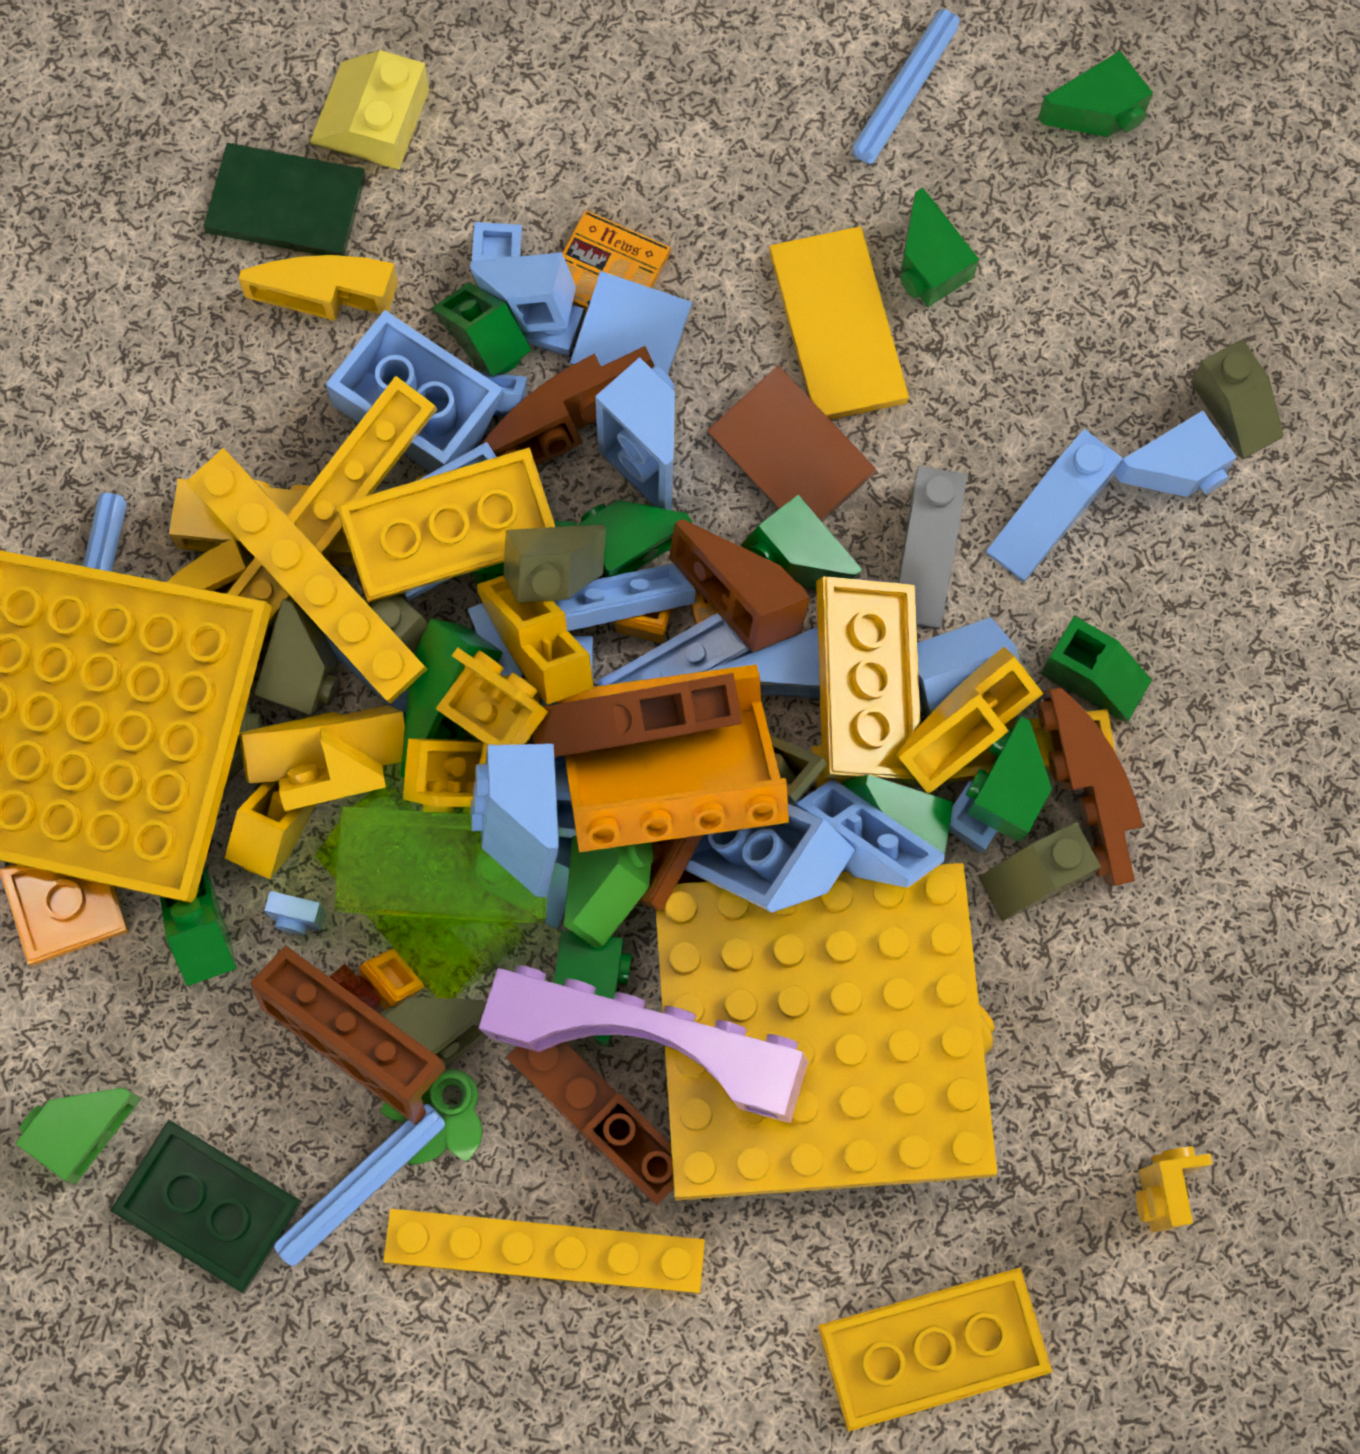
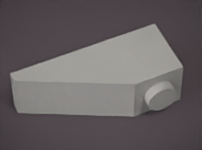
[898,466,967,630]

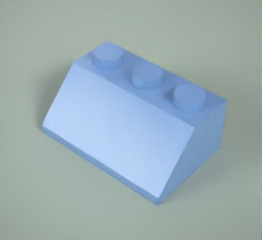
[325,310,504,473]
[595,357,675,510]
[471,744,559,897]
[685,804,855,912]

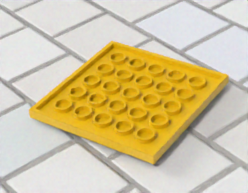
[0,550,272,903]
[656,863,998,1201]

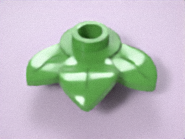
[381,1069,483,1165]

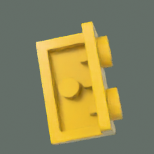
[436,647,548,745]
[403,738,483,816]
[1136,1146,1213,1233]

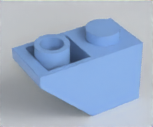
[470,252,576,333]

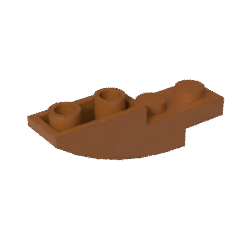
[481,346,655,466]
[531,673,742,757]
[1037,687,1144,886]
[506,1042,674,1206]

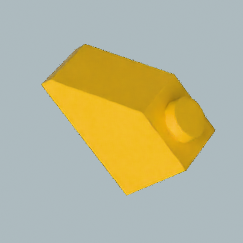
[224,781,316,879]

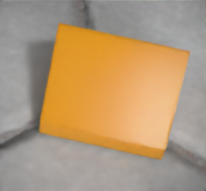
[615,608,673,644]
[358,948,425,1010]

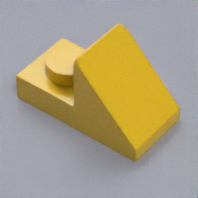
[279,729,386,812]

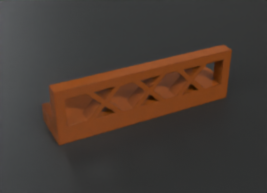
[250,945,445,1125]

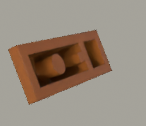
[669,519,810,652]

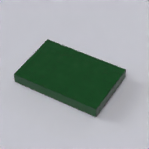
[203,142,366,256]
[110,1119,302,1294]

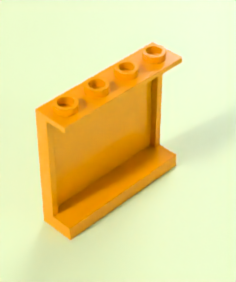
[557,664,789,852]

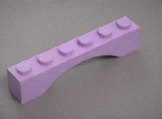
[478,965,808,1124]

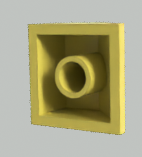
[310,50,429,170]

